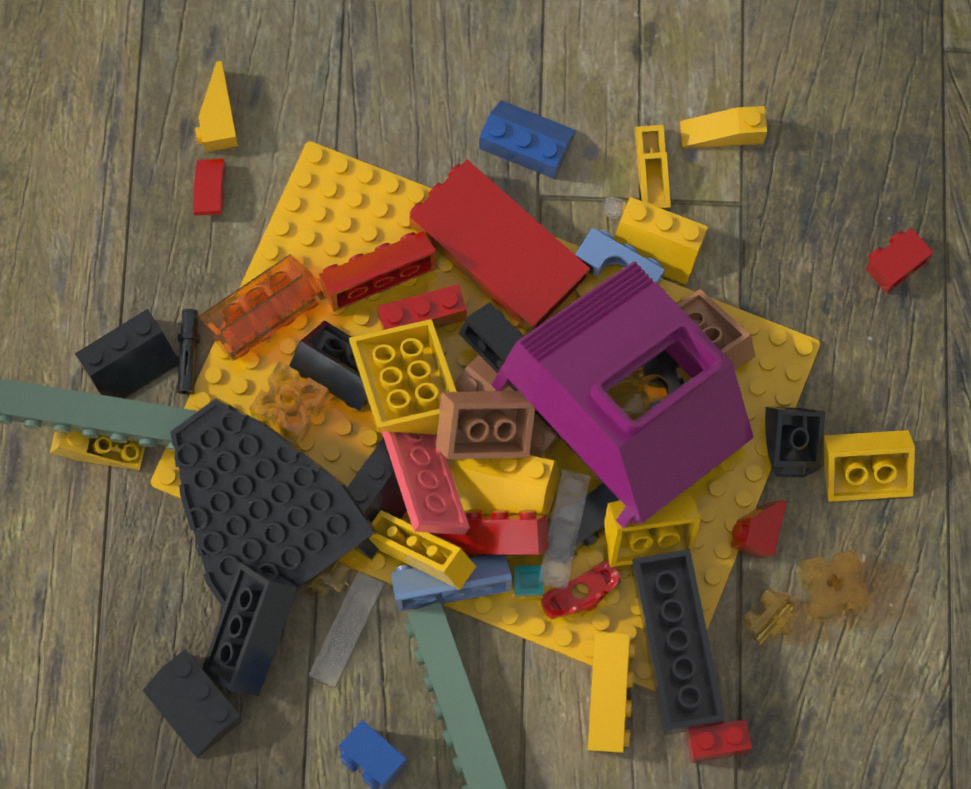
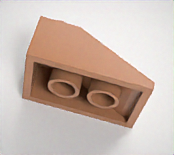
[677,289,756,370]

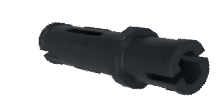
[177,309,200,395]

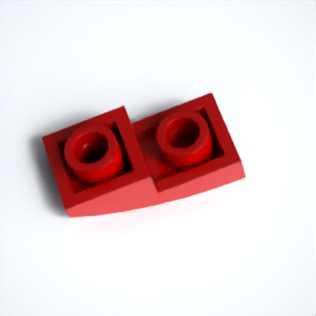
[193,159,226,216]

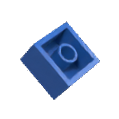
[338,720,407,789]

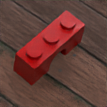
[377,284,467,330]

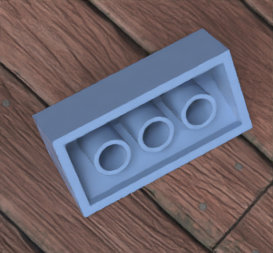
[391,554,512,612]

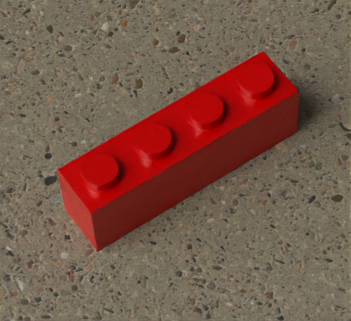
[428,509,549,555]

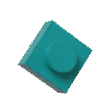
[514,566,544,597]

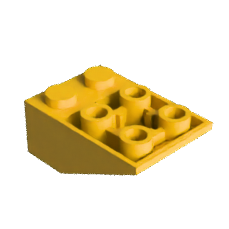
[50,430,145,471]

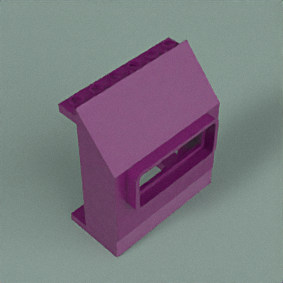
[491,261,754,529]

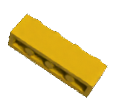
[369,510,476,590]
[588,632,635,753]

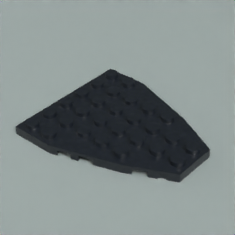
[170,398,377,607]

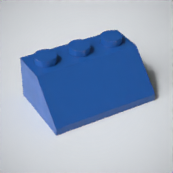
[479,100,576,179]

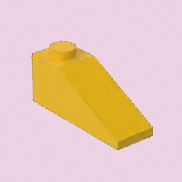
[195,61,238,152]
[680,106,767,149]

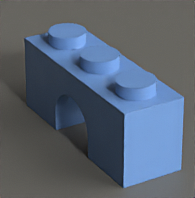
[575,228,665,285]

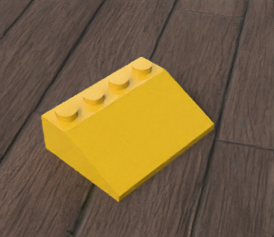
[349,319,457,435]
[446,455,562,519]

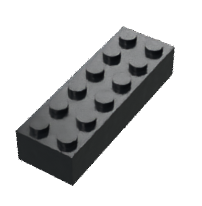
[631,549,725,736]

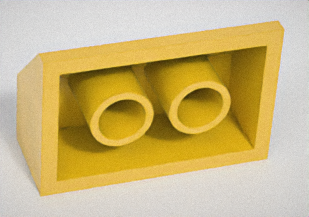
[614,197,708,286]
[823,430,915,502]
[604,492,701,567]

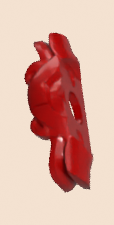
[541,561,621,619]

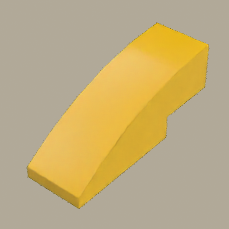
[634,125,671,208]

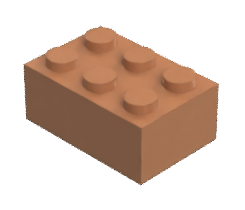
[436,391,535,459]

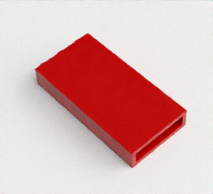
[409,159,590,333]

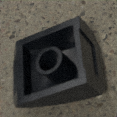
[765,406,826,477]

